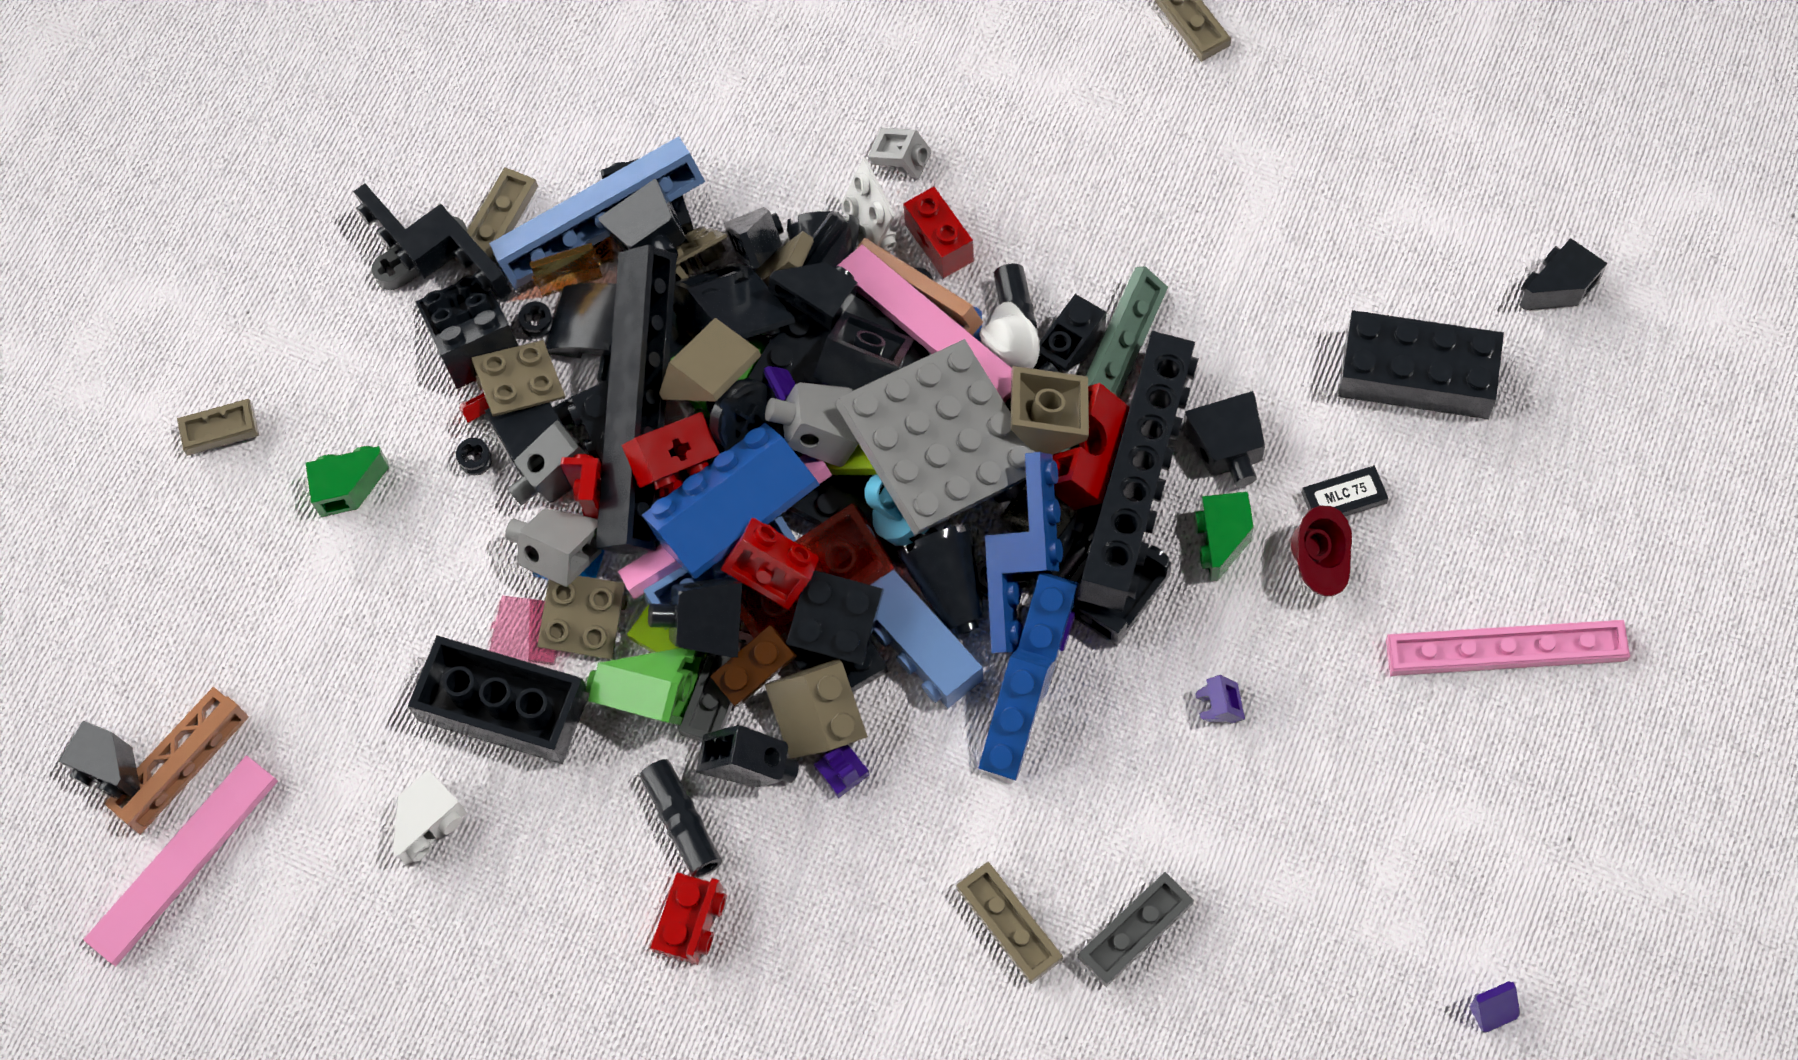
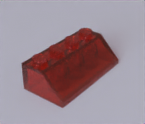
[740,503,895,642]

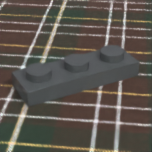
[678,631,756,742]
[1077,872,1194,987]

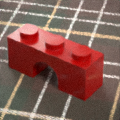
[1053,383,1130,510]

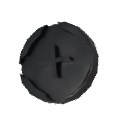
[706,378,776,451]

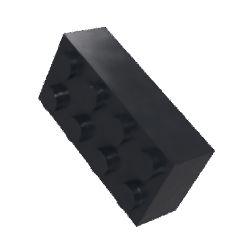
[1337,310,1504,420]
[408,635,590,765]

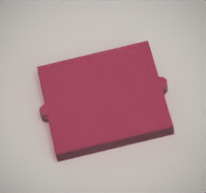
[489,595,558,665]

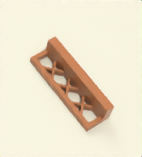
[856,238,983,336]
[104,687,249,835]

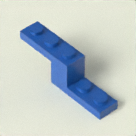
[985,452,1063,653]
[978,572,1079,781]

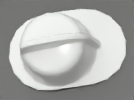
[979,302,1040,369]

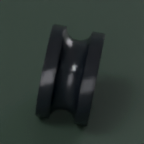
[518,301,554,339]
[456,438,492,476]

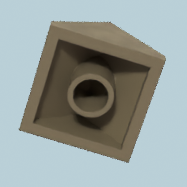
[659,318,761,401]
[1011,366,1089,454]

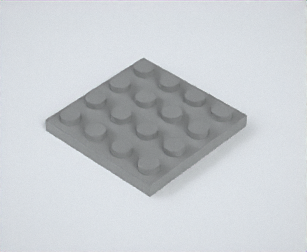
[835,339,1035,536]

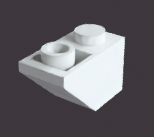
[393,769,467,866]

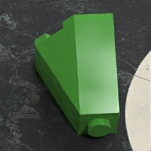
[586,648,705,725]

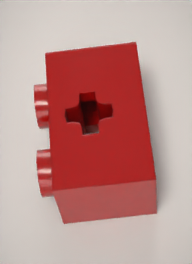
[903,186,974,279]
[621,412,720,490]

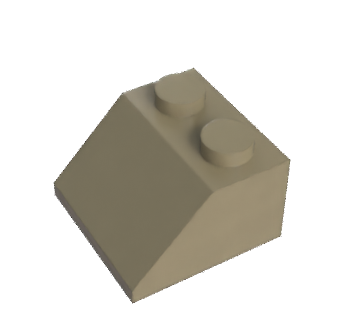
[764,658,868,759]

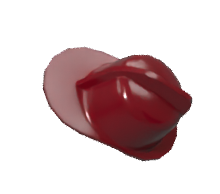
[1291,505,1352,597]

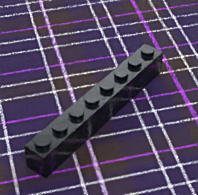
[596,245,677,555]

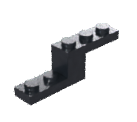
[353,183,512,300]

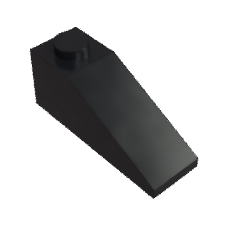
[724,207,784,269]

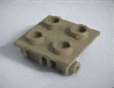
[676,226,728,275]
[472,340,565,416]
[537,576,628,660]

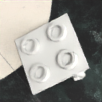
[841,158,898,251]

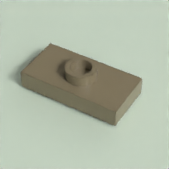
[177,398,259,456]

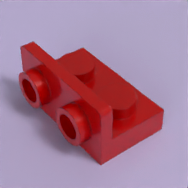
[560,454,602,519]
[721,518,819,610]
[650,872,727,965]

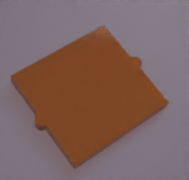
[529,243,603,297]

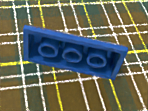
[642,423,819,579]

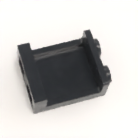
[1069,530,1172,647]

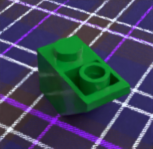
[305,446,389,518]
[1194,491,1254,582]

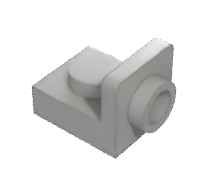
[868,128,931,179]

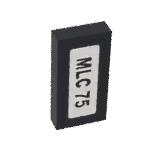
[1301,465,1389,517]

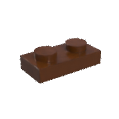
[710,625,797,707]

